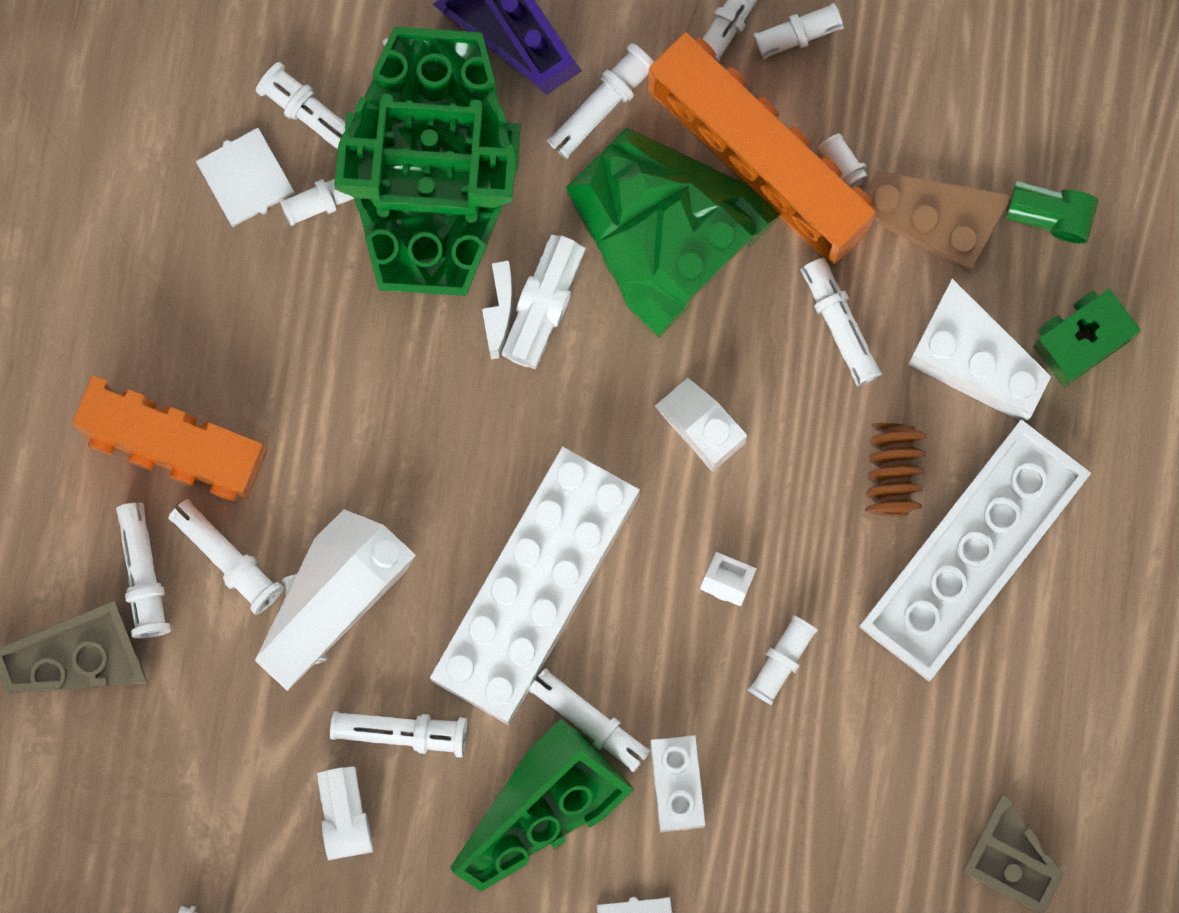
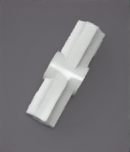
[501,234,586,369]

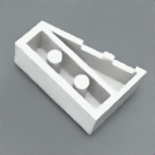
[908,279,1051,423]

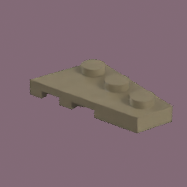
[0,601,149,694]

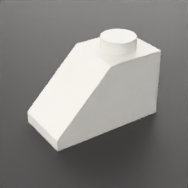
[655,378,747,472]

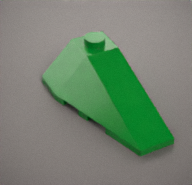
[450,719,634,892]

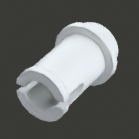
[818,133,869,189]

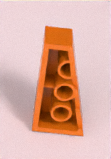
[72,374,267,502]

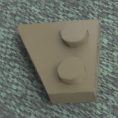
[962,795,1064,913]

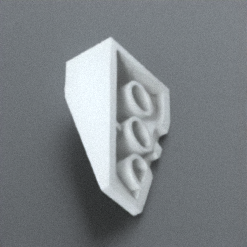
[255,509,416,691]

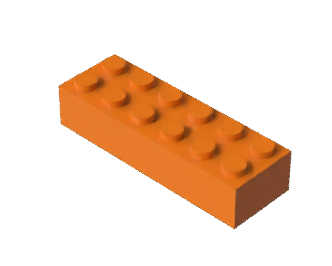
[648,31,876,268]

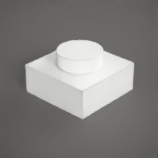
[700,552,757,606]

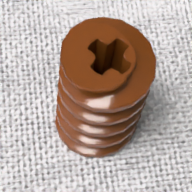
[865,423,927,517]

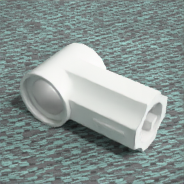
[317,766,373,860]

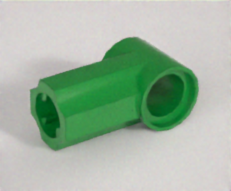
[1006,181,1098,244]

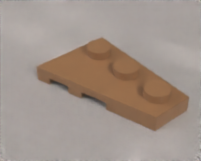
[865,171,1012,273]

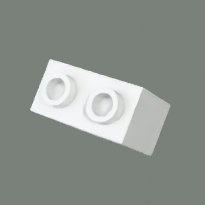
[650,735,705,832]

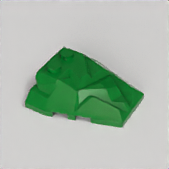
[334,26,516,215]
[345,113,521,296]
[566,127,780,338]

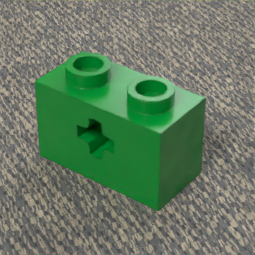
[1033,288,1141,388]

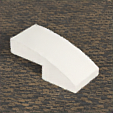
[482,261,513,360]

